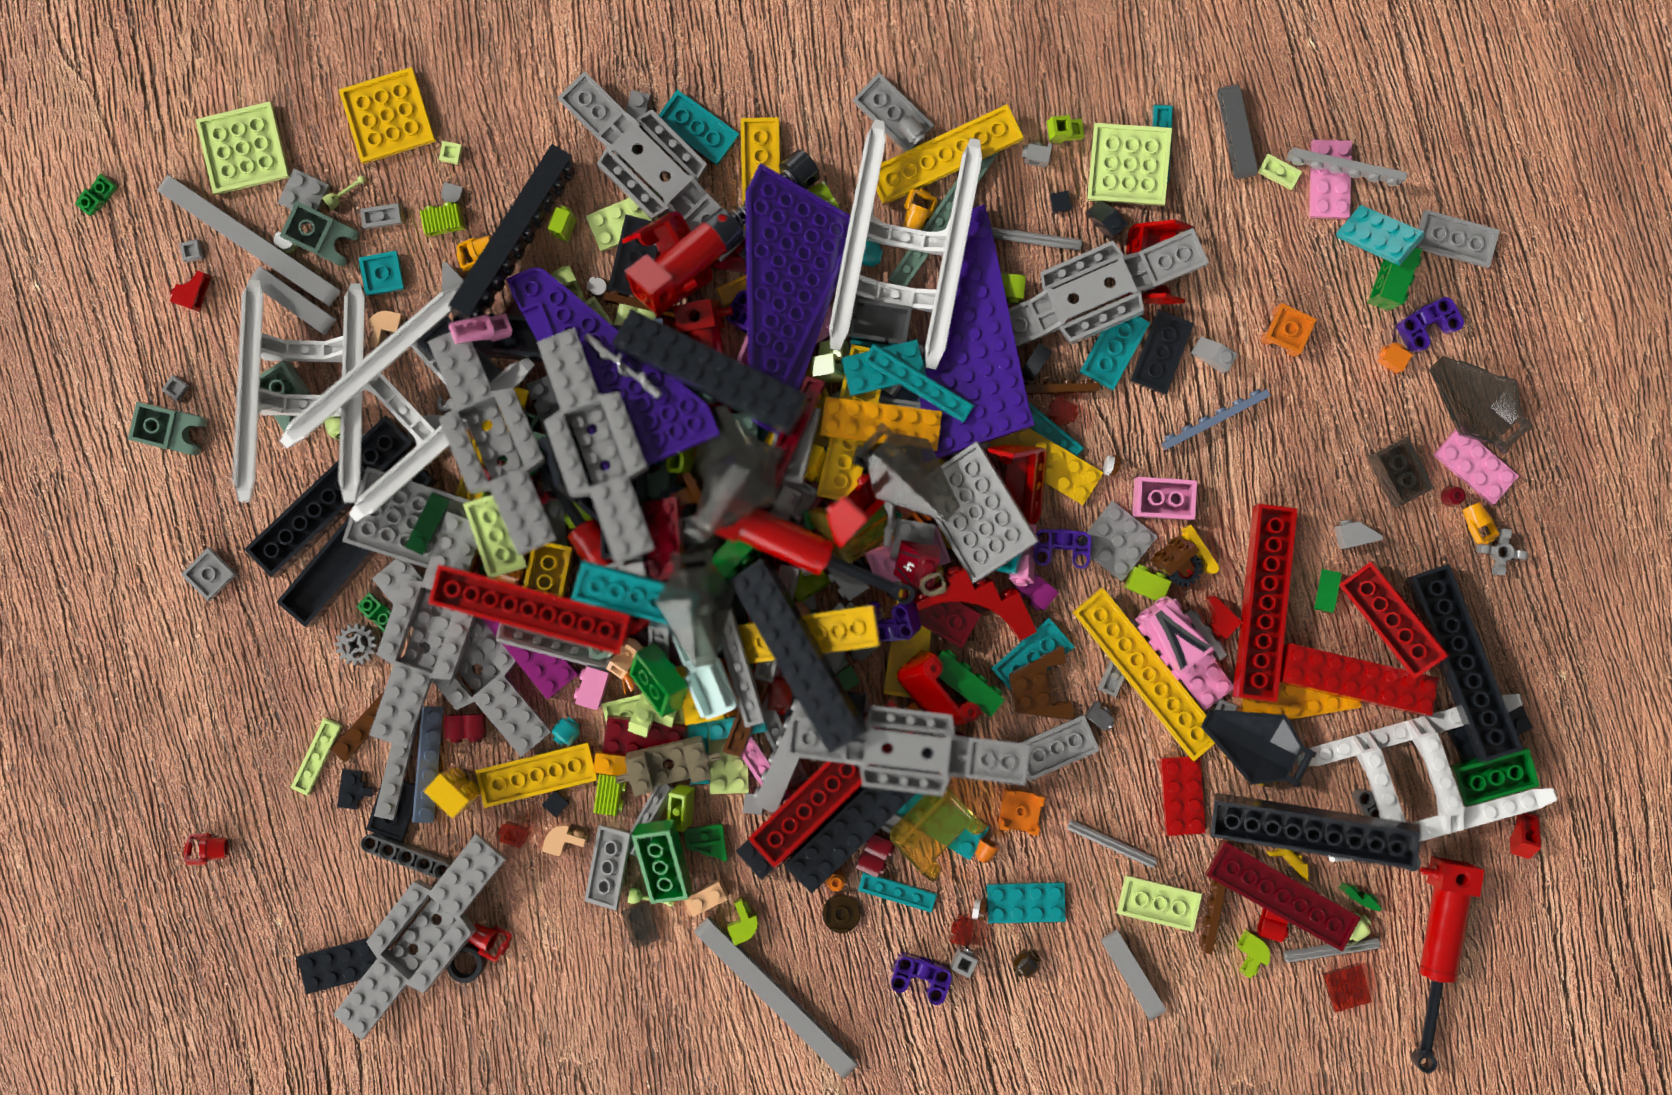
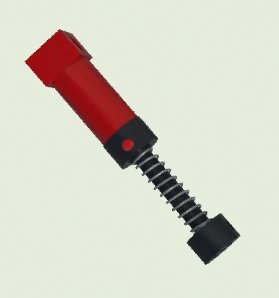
[625,149,820,317]

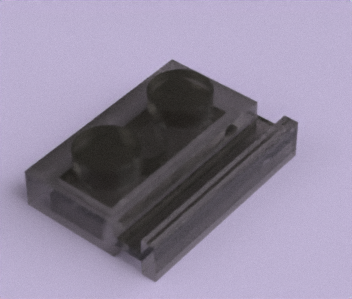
[621,902,661,949]

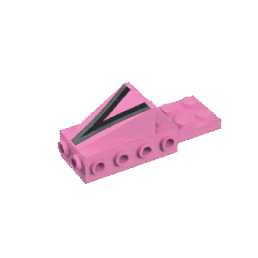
[1135,596,1234,711]

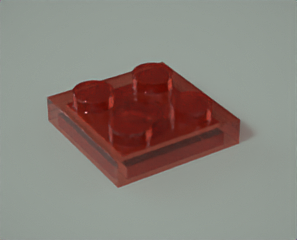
[1322,963,1372,1013]

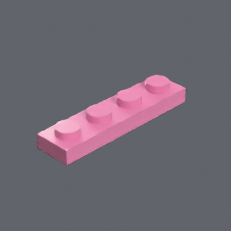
[743,735,791,802]

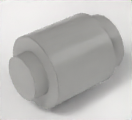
[898,115,926,145]

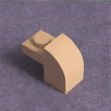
[367,311,406,349]
[606,638,643,679]
[542,823,588,856]

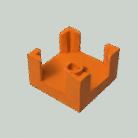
[1260,303,1317,357]
[998,788,1045,836]

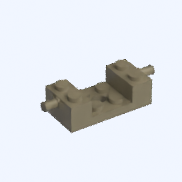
[615,735,721,797]

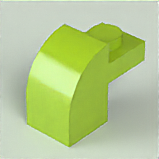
[1046,115,1085,144]
[727,897,758,946]
[1236,929,1270,979]

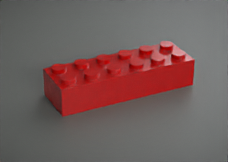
[1339,561,1449,679]

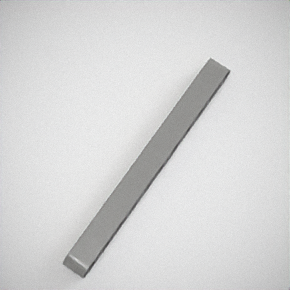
[157,174,341,307]
[694,916,859,1079]

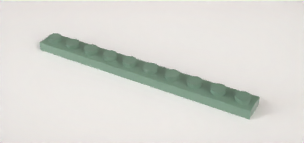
[888,151,1000,287]

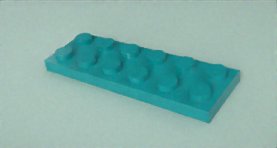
[572,560,700,630]

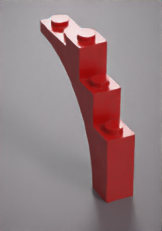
[913,565,1037,641]

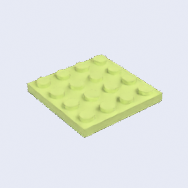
[195,101,290,195]
[1087,123,1172,206]

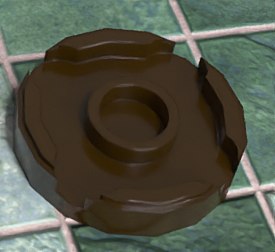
[822,894,861,934]

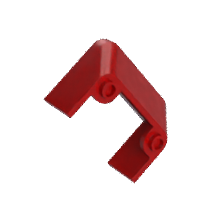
[622,211,713,304]
[1122,219,1195,305]
[988,445,1047,525]
[826,459,905,549]

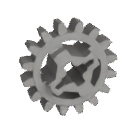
[334,624,379,666]

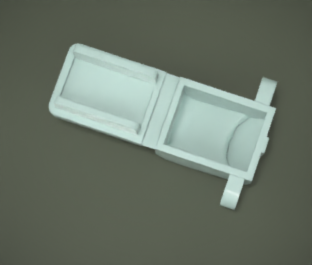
[670,602,739,719]

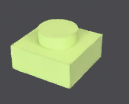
[439,141,463,165]

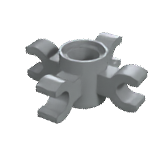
[1476,528,1528,576]

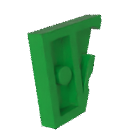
[684,823,728,862]

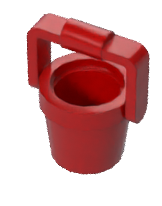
[183,833,229,865]
[468,923,512,962]

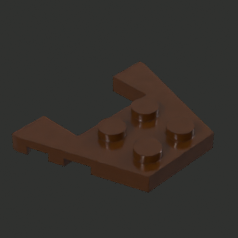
[1008,645,1074,719]

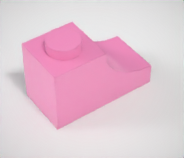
[997,555,1035,587]

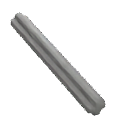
[992,227,1082,251]
[1067,820,1157,868]
[1284,937,1380,963]

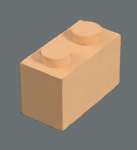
[684,878,729,917]

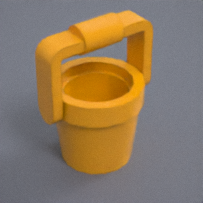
[903,188,937,230]
[456,235,492,272]
[1462,502,1499,544]

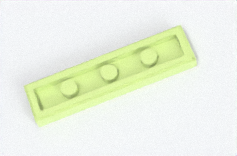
[290,717,343,796]

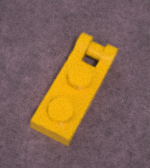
[1180,524,1219,574]

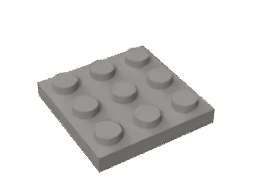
[1078,501,1158,582]

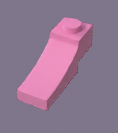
[449,313,512,344]

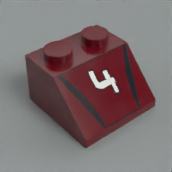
[893,540,940,591]

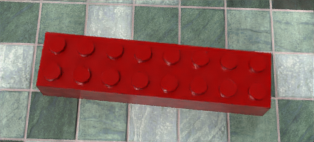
[1280,643,1438,716]

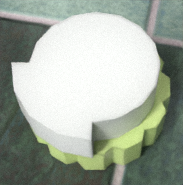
[274,231,298,253]

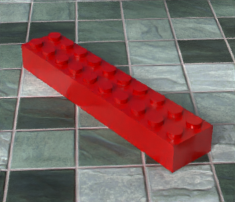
[1233,504,1298,702]
[428,565,634,655]
[748,700,917,868]

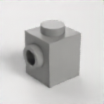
[950,947,978,978]

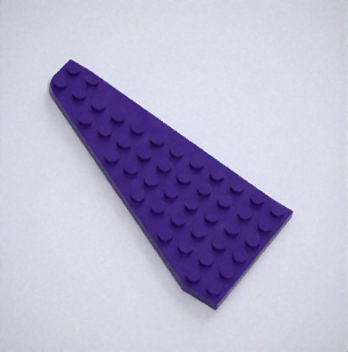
[745,163,851,436]
[919,204,1035,463]
[506,267,720,472]

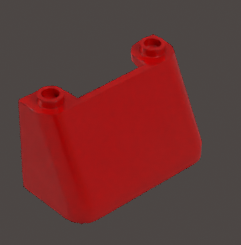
[897,650,983,727]

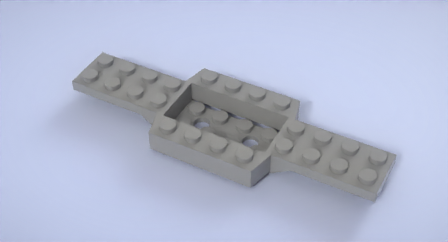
[557,71,746,262]
[1009,228,1209,348]
[537,328,655,564]
[428,332,556,556]
[369,512,478,748]
[372,559,552,757]
[786,705,1030,796]
[333,833,507,1040]

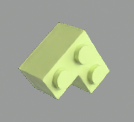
[811,340,849,383]
[628,692,679,737]

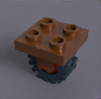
[1150,535,1203,587]

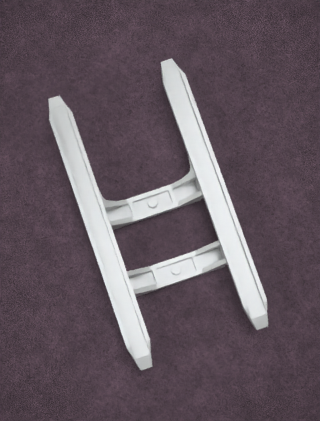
[829,119,982,369]
[233,280,365,502]
[280,285,534,522]
[1297,694,1558,861]

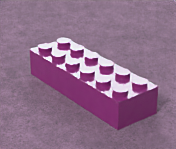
[481,618,581,699]

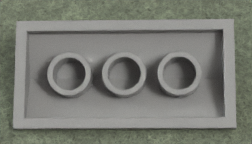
[584,825,632,911]

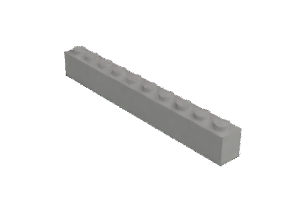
[753,650,847,813]

